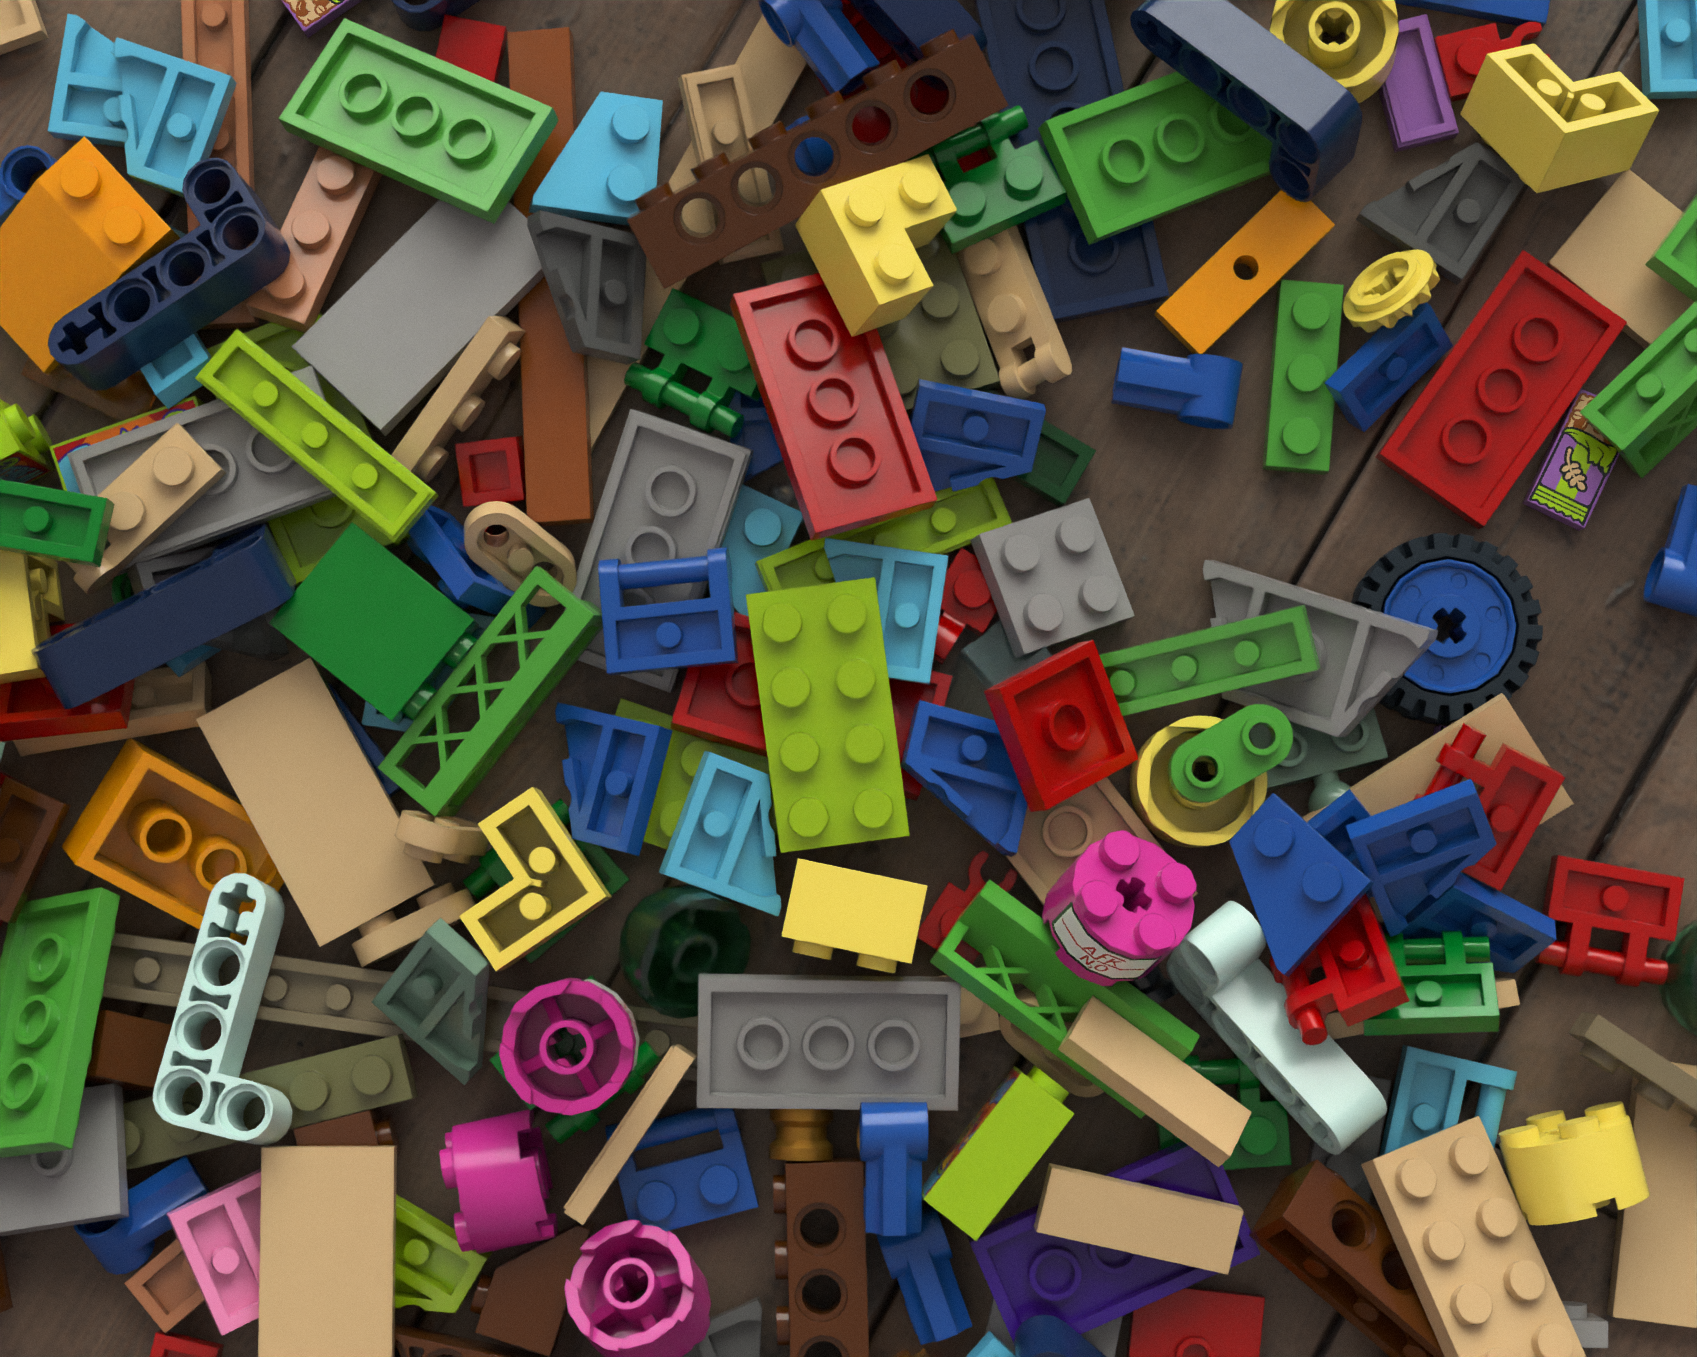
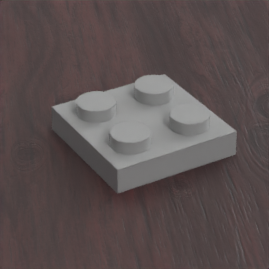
[970,498,1135,659]

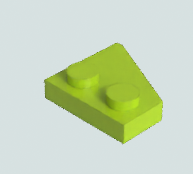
[395,1194,493,1313]

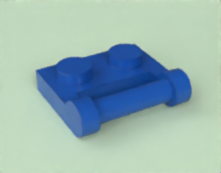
[598,547,739,676]
[605,1108,759,1231]

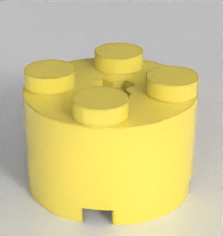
[1270,0,1399,103]
[1130,716,1267,848]
[1499,1101,1650,1226]

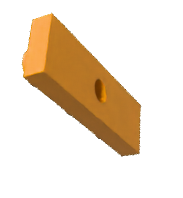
[1154,190,1335,354]

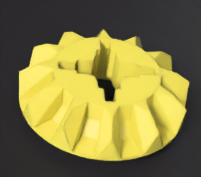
[1343,249,1440,333]

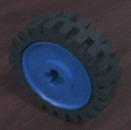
[1351,533,1543,724]

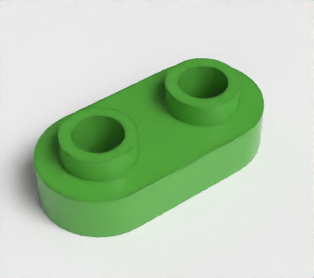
[1168,704,1293,803]

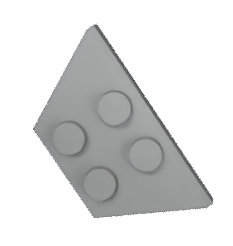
[1203,560,1438,737]

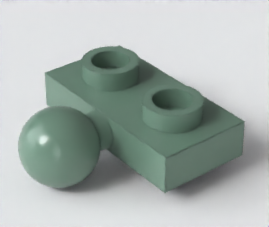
[1249,708,1388,813]

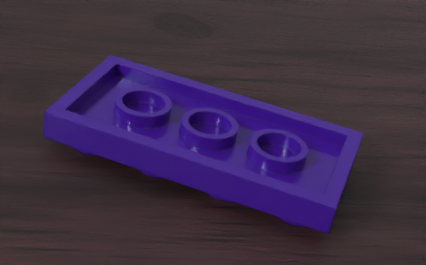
[967,1141,1260,1343]

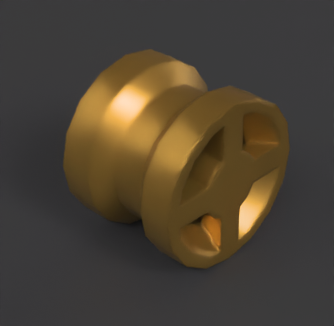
[769,1109,833,1161]

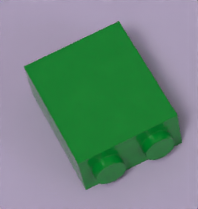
[269,522,479,725]

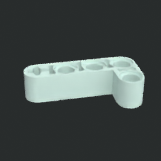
[153,873,292,1146]
[1166,901,1387,1155]

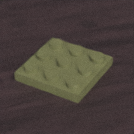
[760,232,1000,416]

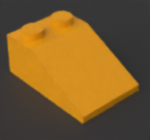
[0,136,180,375]
[61,738,284,945]

